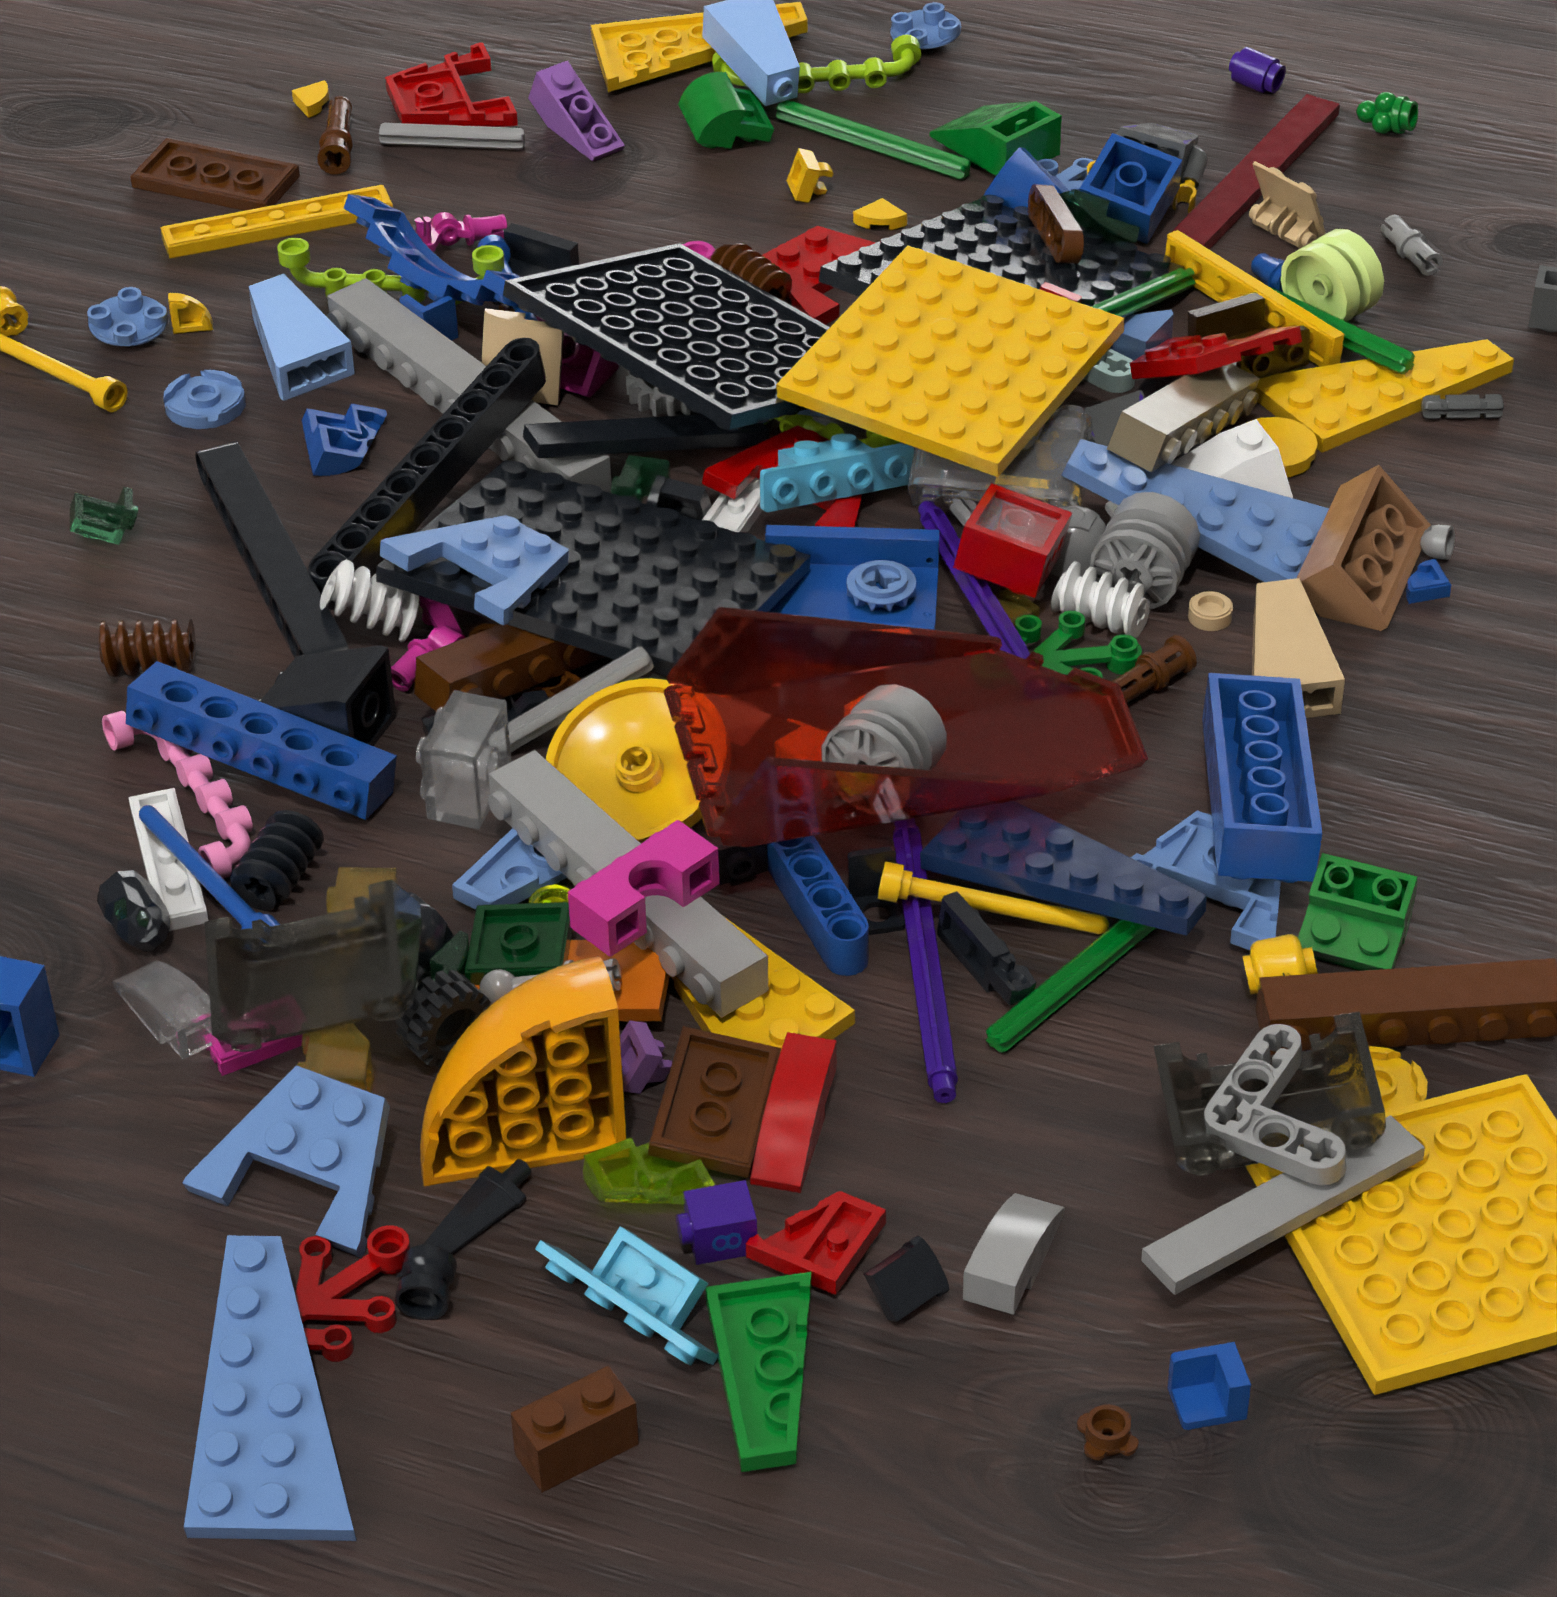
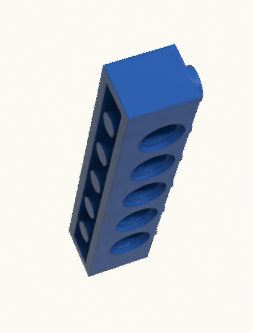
[126,661,397,820]

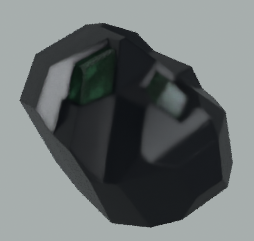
[97,870,170,952]

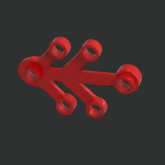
[295,1225,411,1362]

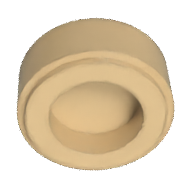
[1188,591,1233,631]

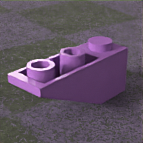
[528,61,625,162]

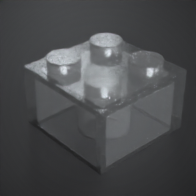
[416,690,512,829]

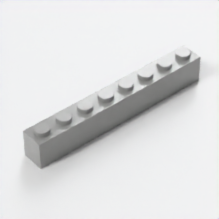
[488,750,769,1018]

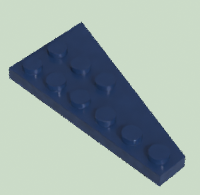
[920,785,1206,936]

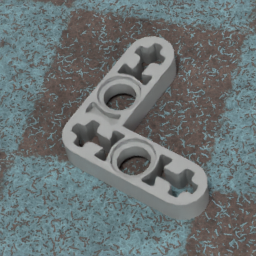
[1204,1024,1347,1185]

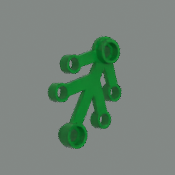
[969,610,1142,701]

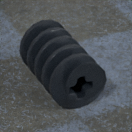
[230,810,324,911]

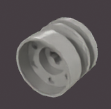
[1090,492,1200,609]
[822,684,947,810]

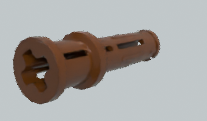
[317,96,353,174]
[1075,635,1197,727]

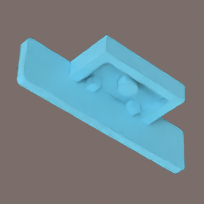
[760,434,914,512]
[535,1226,718,1366]

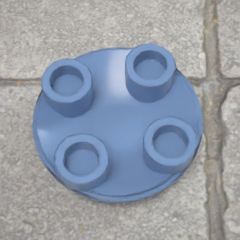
[890,2,961,49]
[87,287,168,346]

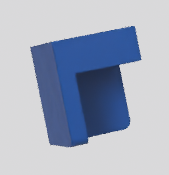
[399,294,458,341]
[1167,1342,1251,1430]

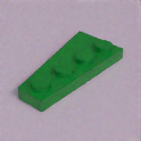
[705,1272,811,1472]

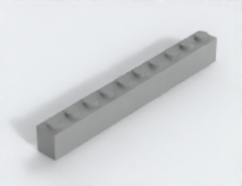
[327,278,612,492]

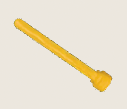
[0,333,128,412]
[877,861,1109,934]

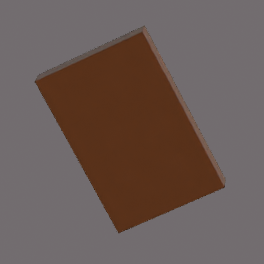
[648,1026,781,1178]

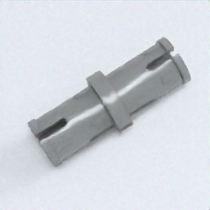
[1380,214,1443,276]

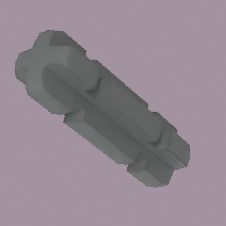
[1421,394,1504,420]

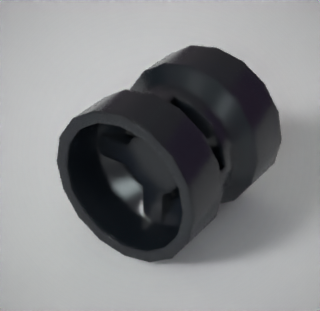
[395,1244,457,1320]

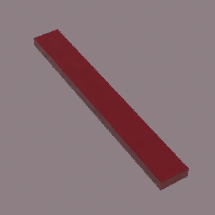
[1170,94,1340,249]

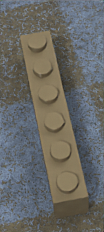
[1107,364,1260,472]

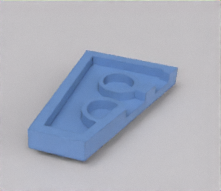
[452,828,567,909]

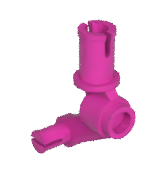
[415,212,507,252]
[391,596,465,692]

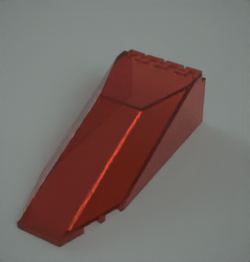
[663,607,1148,847]

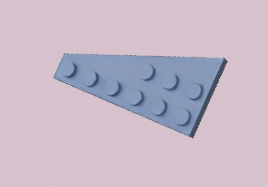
[1061,439,1329,582]
[184,1235,356,1541]

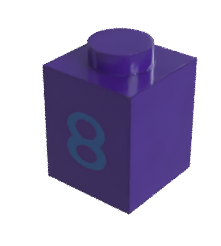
[676,1180,757,1265]

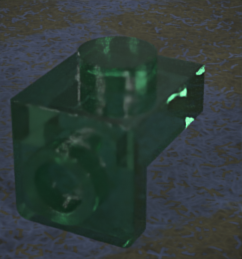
[611,455,670,503]
[69,486,138,545]

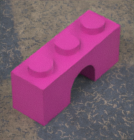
[568,820,720,957]

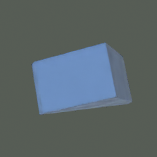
[1110,310,1174,361]

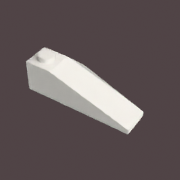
[1105,419,1293,517]

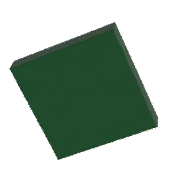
[465,902,572,985]

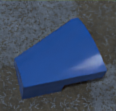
[984,147,1079,213]
[301,403,387,476]

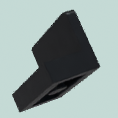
[504,223,579,277]

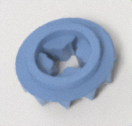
[846,560,916,612]

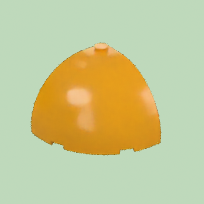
[420,956,627,1186]

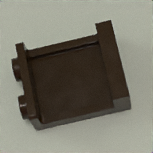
[1188,292,1310,379]

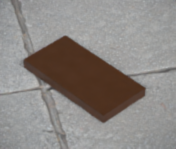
[130,138,300,211]

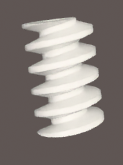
[320,559,419,642]
[1051,561,1150,638]

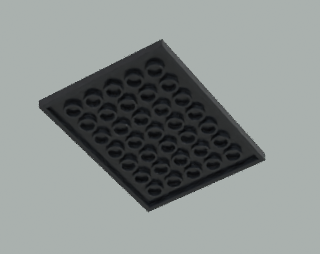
[819,195,1184,307]
[503,243,830,431]
[376,460,811,686]

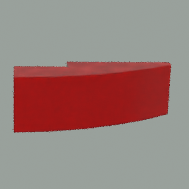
[750,1032,837,1193]

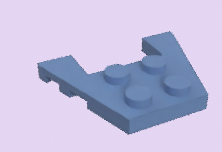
[380,515,569,625]
[1130,810,1281,950]
[182,1065,390,1258]

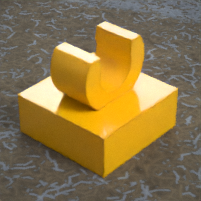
[786,148,834,203]

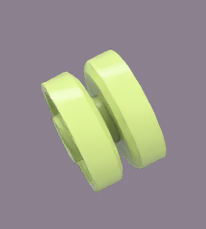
[1280,229,1384,322]

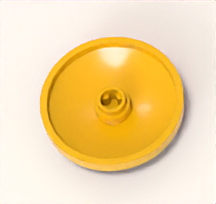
[546,678,729,843]

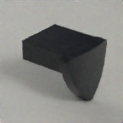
[646,475,711,520]
[863,1236,950,1322]

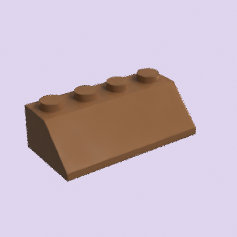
[1297,465,1431,631]

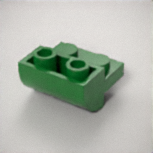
[678,72,774,149]
[1298,853,1418,971]

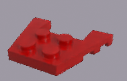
[385,42,518,126]
[761,226,875,325]
[1129,326,1302,379]
[702,425,862,527]

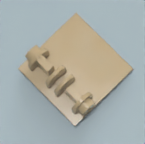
[1249,161,1326,249]

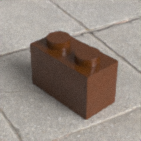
[511,1365,639,1493]

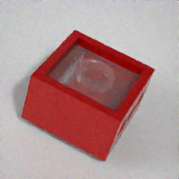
[953,483,1072,598]

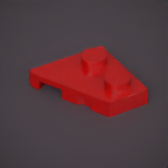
[746,1191,886,1295]

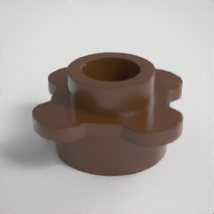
[1077,1404,1139,1460]

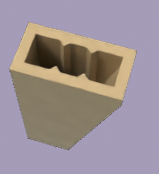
[1252,578,1345,718]

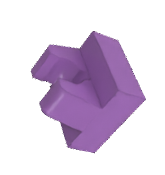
[620,1020,672,1094]

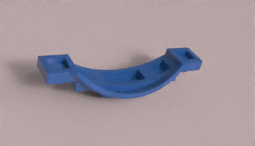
[343,194,520,306]

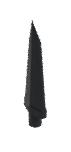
[395,1159,532,1278]

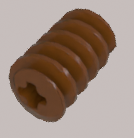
[710,243,792,302]
[99,619,196,677]

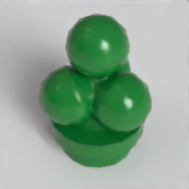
[1356,91,1419,134]

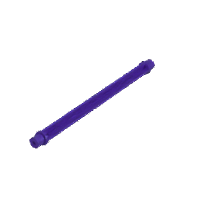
[918,500,1050,703]
[893,813,958,1103]

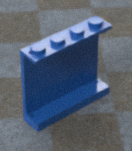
[755,525,939,664]

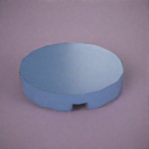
[164,370,246,429]

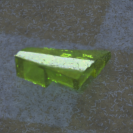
[583,1138,715,1204]

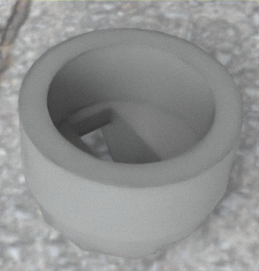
[1420,524,1455,560]

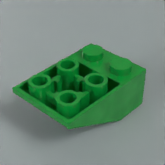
[930,101,1062,176]

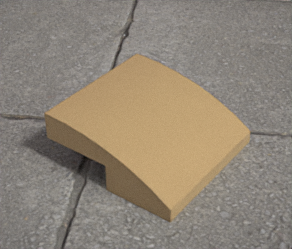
[482,309,564,405]

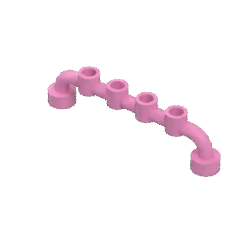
[102,710,253,879]

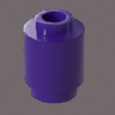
[1229,47,1286,94]

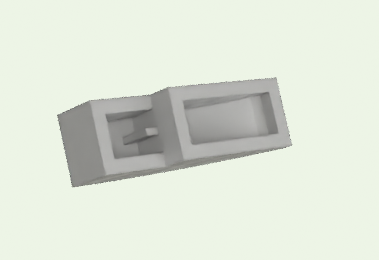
[963,1193,1065,1315]

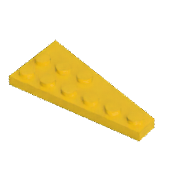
[591,2,808,92]
[1255,339,1514,453]
[671,915,855,1049]

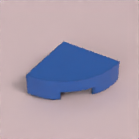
[1406,559,1451,604]

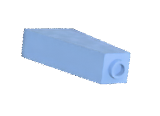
[702,0,800,106]
[249,274,355,401]

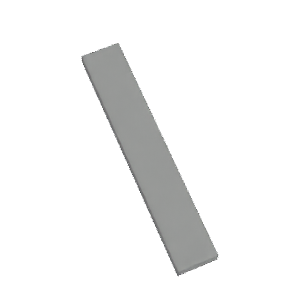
[1141,1115,1425,1295]

